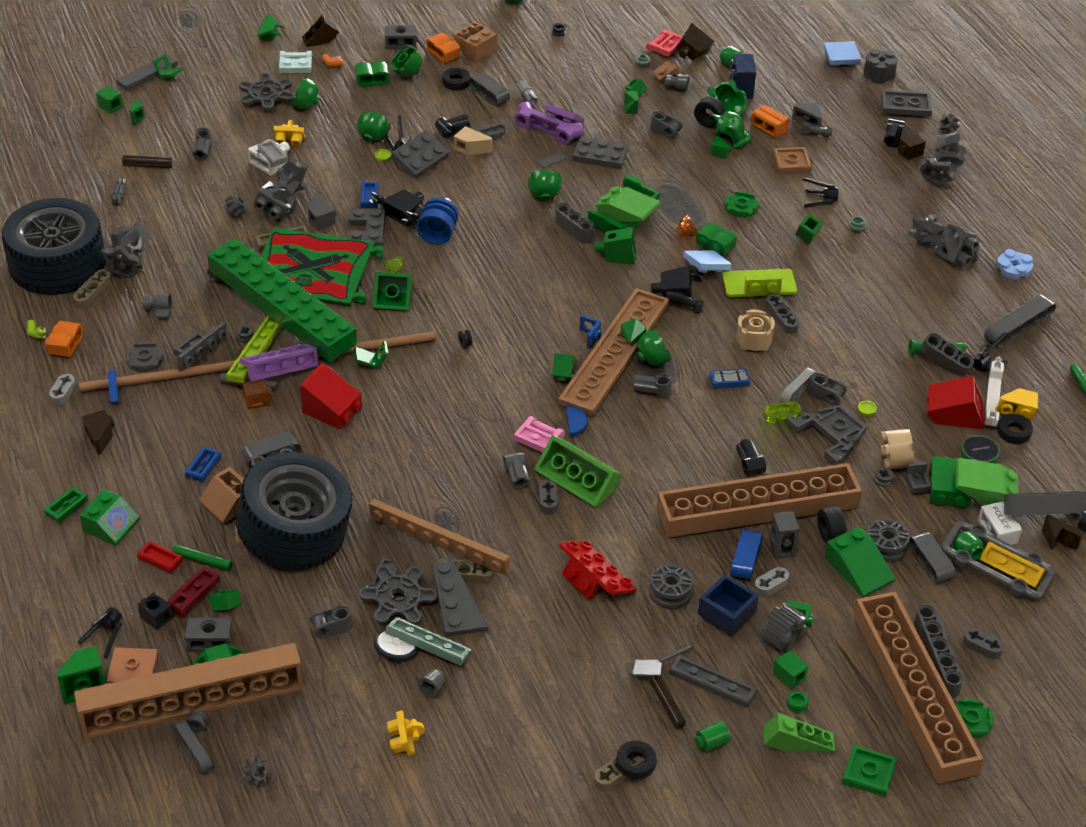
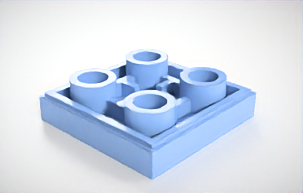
[823,41,861,66]
[683,250,731,273]

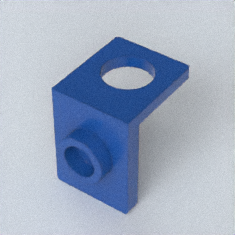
[579,315,601,349]

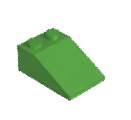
[595,186,661,222]
[956,458,1018,505]

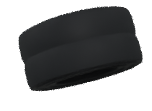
[694,96,725,128]
[817,506,847,544]

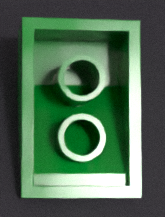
[824,526,895,597]

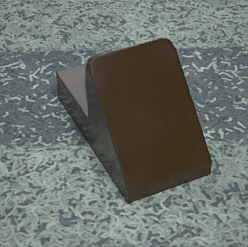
[1042,514,1085,550]

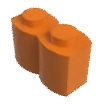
[426,33,461,63]
[45,321,83,357]

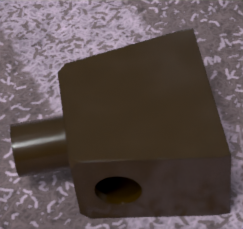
[677,23,715,61]

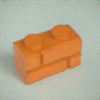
[751,104,789,138]

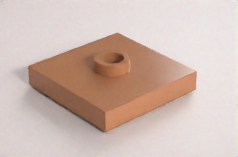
[106,647,158,683]

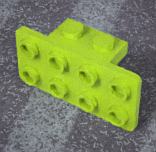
[722,269,797,297]

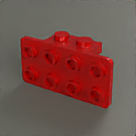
[559,540,637,599]

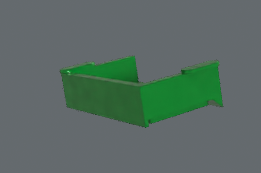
[587,174,660,232]

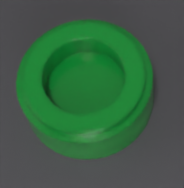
[786,691,809,713]

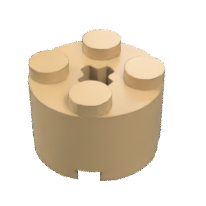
[736,310,775,352]
[880,429,914,470]

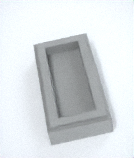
[257,139,288,167]

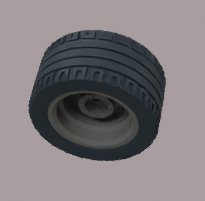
[2,198,106,295]
[236,452,353,570]

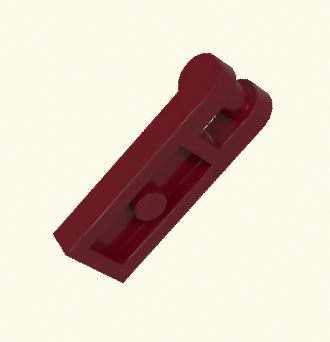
[167,566,220,618]

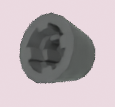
[417,669,445,698]

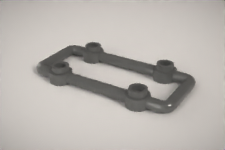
[941,521,1055,600]

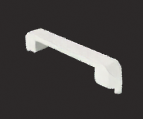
[984,357,1004,427]

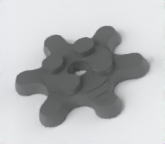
[239,73,294,111]
[359,565,438,625]

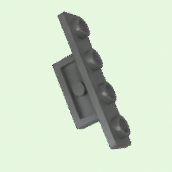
[174,322,227,372]

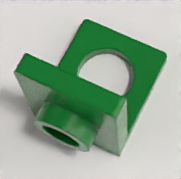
[153,54,183,79]
[354,341,388,369]

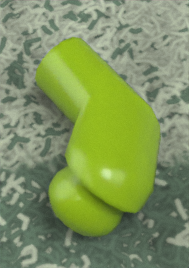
[27,320,47,339]

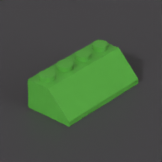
[534,435,623,507]

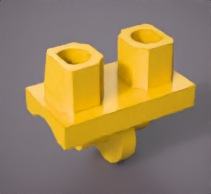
[273,120,305,146]
[387,710,425,756]

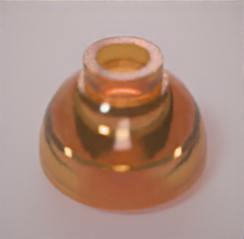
[676,214,698,237]

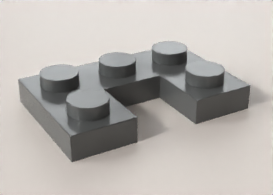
[348,208,385,246]

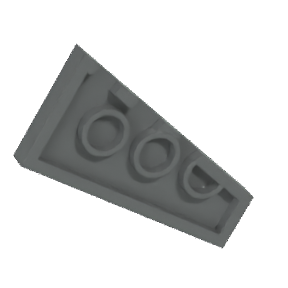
[432,559,488,637]

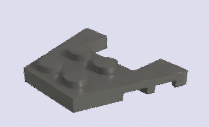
[785,405,867,465]

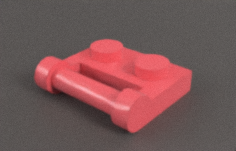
[646,30,683,57]

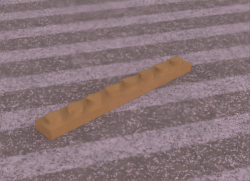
[369,499,510,576]

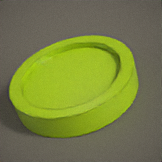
[375,149,391,162]
[857,401,877,417]

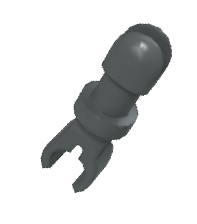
[800,122,832,137]

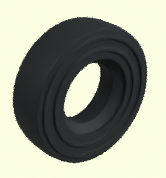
[442,68,470,90]
[997,414,1033,444]
[616,740,657,779]

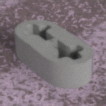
[49,374,76,405]
[754,567,789,597]

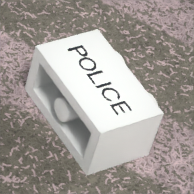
[978,501,1022,545]

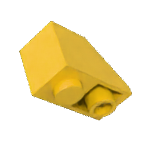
[995,388,1038,421]

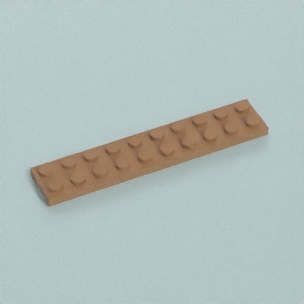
[558,288,669,416]

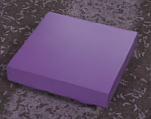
[544,104,585,124]

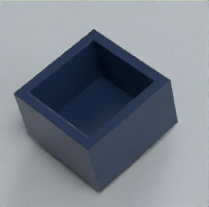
[729,54,756,99]
[698,574,759,636]

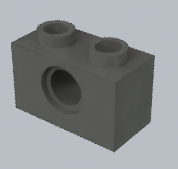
[385,25,417,49]
[769,511,800,559]
[185,618,233,652]

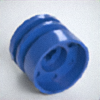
[416,197,459,245]

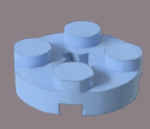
[996,249,1033,279]

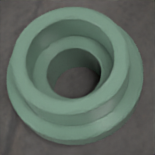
[635,54,651,68]
[849,216,866,232]

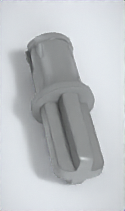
[517,80,538,105]

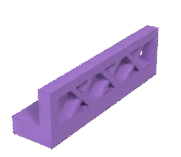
[240,343,318,381]

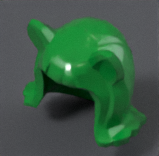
[707,80,747,117]
[712,111,752,149]

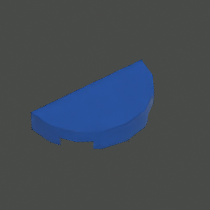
[108,370,119,405]
[566,406,587,437]

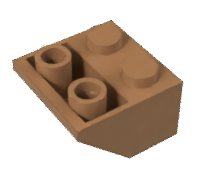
[453,22,497,62]
[199,467,244,524]

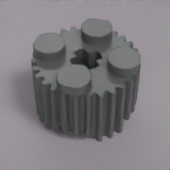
[863,49,898,84]
[760,602,808,652]

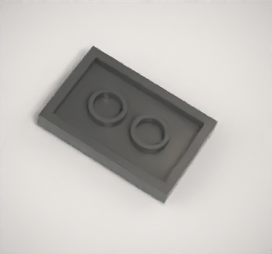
[881,90,932,117]
[391,130,449,178]
[573,136,629,169]

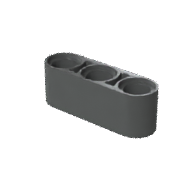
[468,72,510,106]
[555,203,594,243]
[921,333,974,376]
[241,431,302,468]
[908,532,955,583]

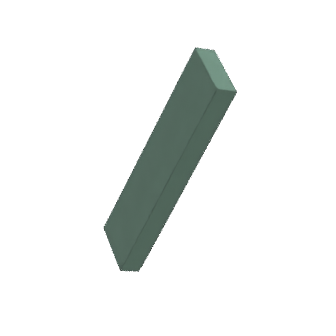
[385,617,471,666]

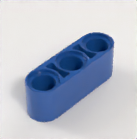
[730,529,763,580]

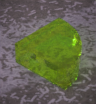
[385,256,403,273]

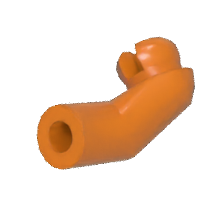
[322,54,344,68]

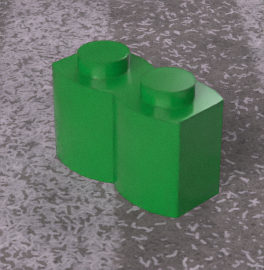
[355,61,389,87]
[696,223,737,256]

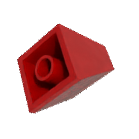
[300,363,363,430]
[926,376,984,429]

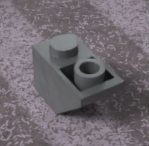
[308,192,336,231]

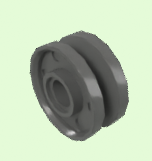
[867,519,910,562]
[649,564,693,609]

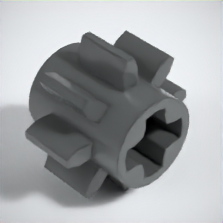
[939,114,960,134]
[224,195,246,216]
[241,756,271,786]

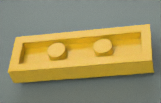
[980,542,1046,588]

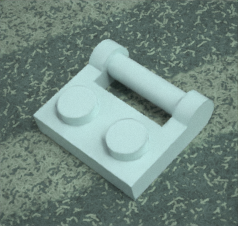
[279,51,312,73]

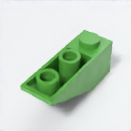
[763,713,835,753]

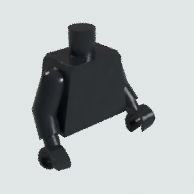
[369,190,424,227]
[651,266,704,313]

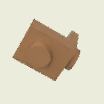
[653,61,680,84]

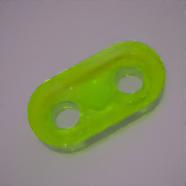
[764,401,802,423]

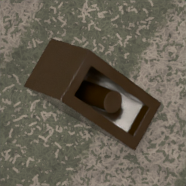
[302,15,339,47]
[898,124,926,160]
[82,409,115,455]

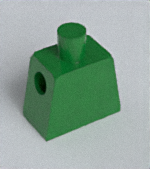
[595,227,637,265]

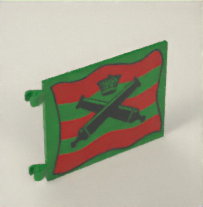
[261,227,384,306]

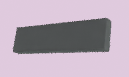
[116,54,178,91]
[669,655,757,708]

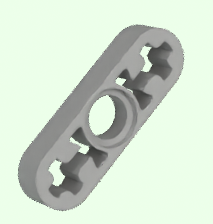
[780,367,817,407]

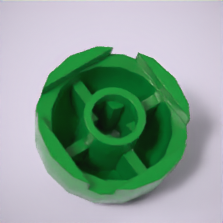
[391,45,422,77]
[291,76,320,110]
[357,111,391,142]
[528,169,562,201]
[636,329,671,366]

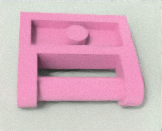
[514,416,565,453]

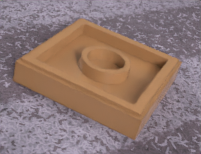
[772,147,812,173]

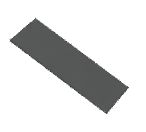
[537,151,567,168]

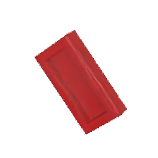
[137,541,183,574]

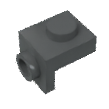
[905,461,931,494]

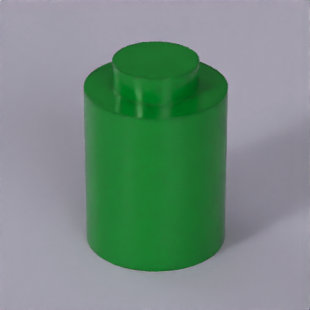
[694,721,730,752]

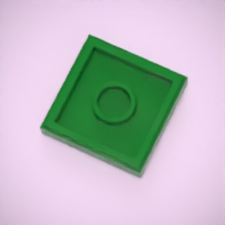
[842,745,897,797]

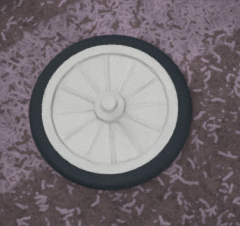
[374,629,418,660]

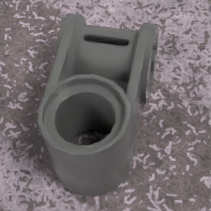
[650,111,683,138]
[809,373,847,405]
[310,605,352,639]

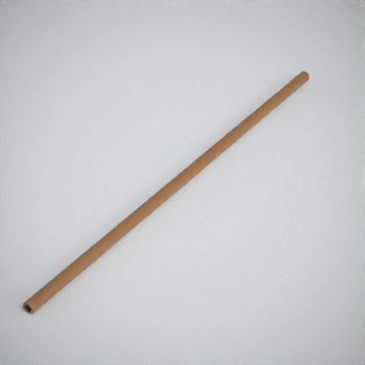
[79,332,435,392]

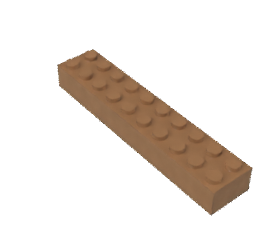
[656,463,862,538]
[853,592,983,784]
[74,643,303,739]

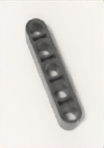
[984,294,1056,347]
[1004,491,1086,515]
[914,604,963,698]

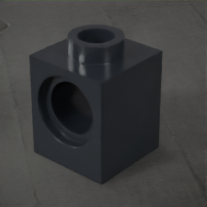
[138,592,173,630]

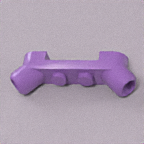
[515,102,584,144]

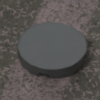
[125,342,164,372]

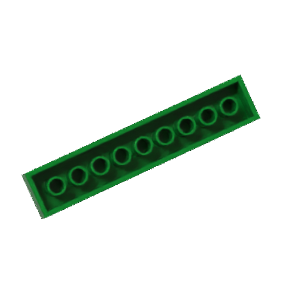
[207,238,357,363]

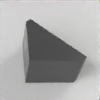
[792,103,822,127]

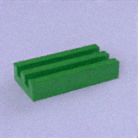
[44,486,88,524]

